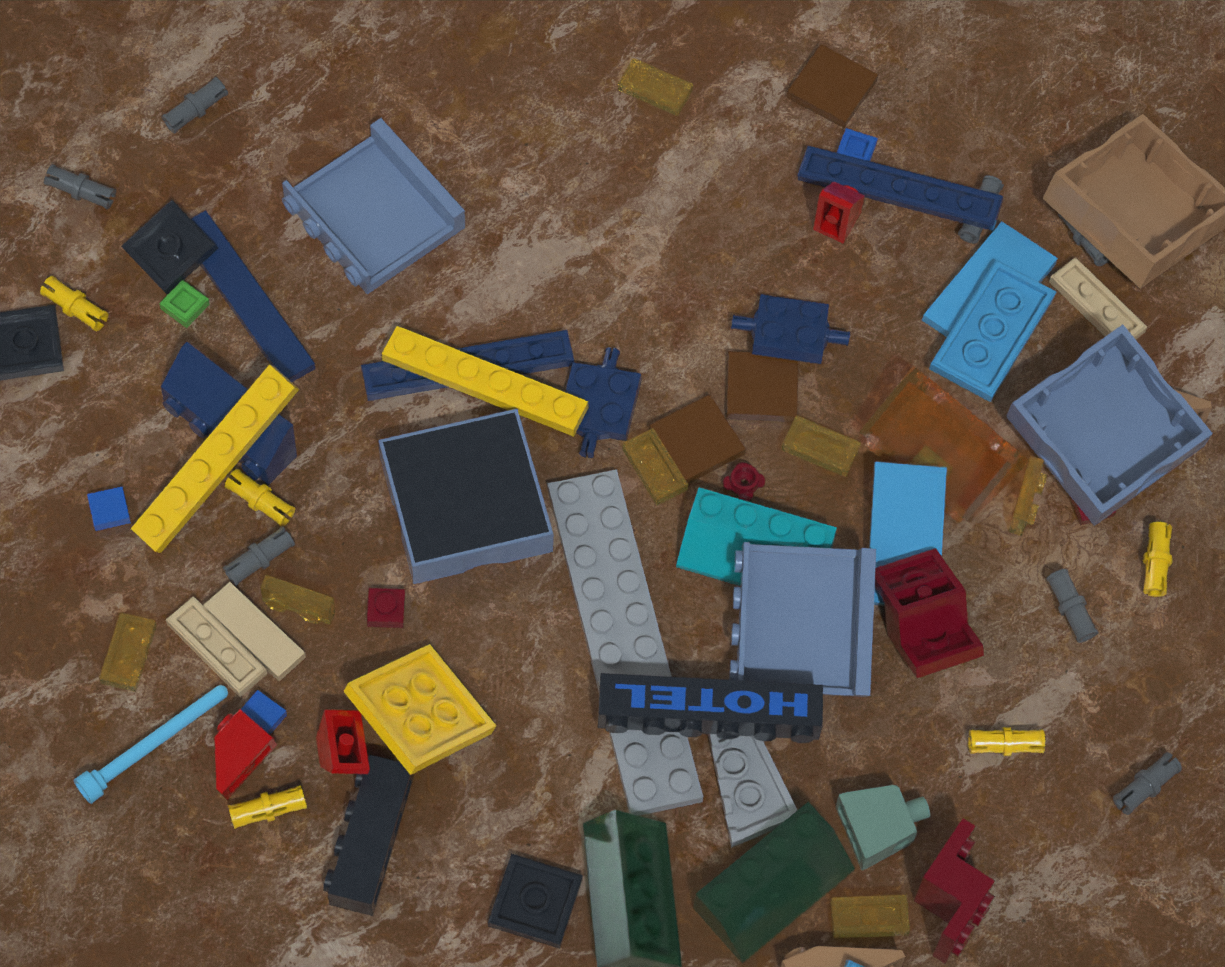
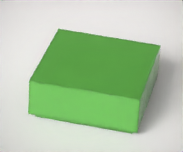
[159,280,210,328]

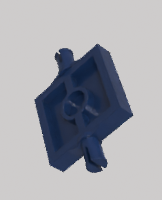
[731,294,850,364]
[565,347,642,458]

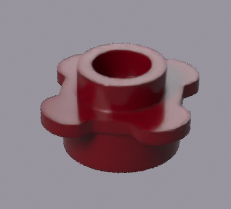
[723,462,766,502]

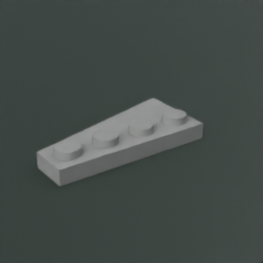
[708,734,800,848]

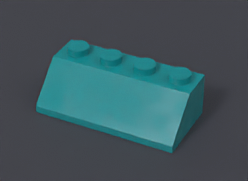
[676,487,837,586]

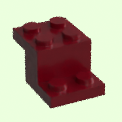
[875,548,984,678]
[914,818,995,964]

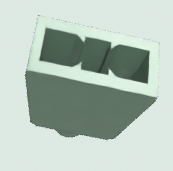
[835,785,930,871]

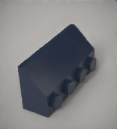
[161,342,297,485]

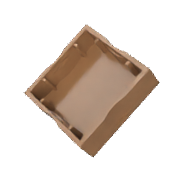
[1043,114,1225,289]

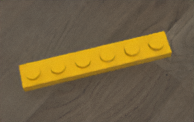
[382,326,588,437]
[131,364,299,553]

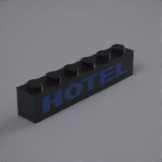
[597,673,823,743]

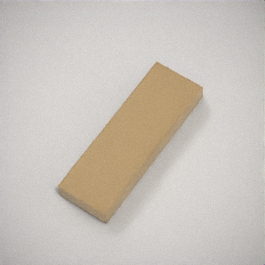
[1049,257,1147,339]
[203,582,306,681]
[166,597,267,697]

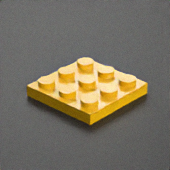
[344,644,496,775]

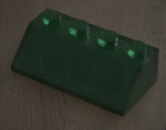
[693,802,855,964]
[583,810,682,967]

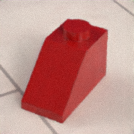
[813,182,865,244]
[215,709,277,800]
[316,710,370,774]

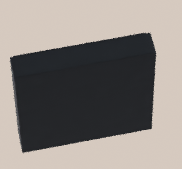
[121,200,218,295]
[0,304,64,381]
[488,854,583,949]

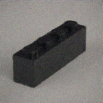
[323,755,414,916]

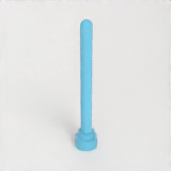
[74,685,228,804]

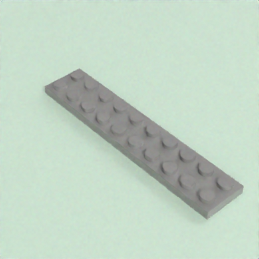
[547,470,703,818]

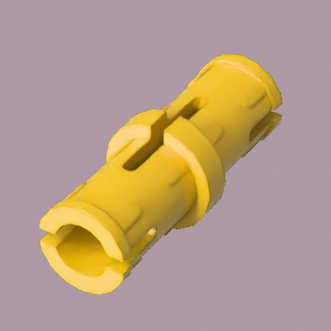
[40,276,109,331]
[225,469,295,526]
[1143,522,1172,597]
[968,727,1045,756]
[228,785,307,829]

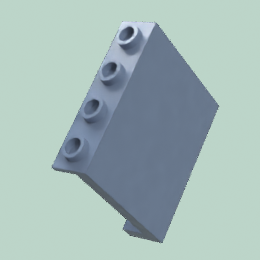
[282,118,465,294]
[729,542,876,697]

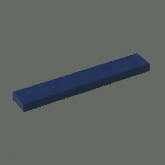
[797,146,1003,231]
[191,211,315,382]
[361,330,574,401]

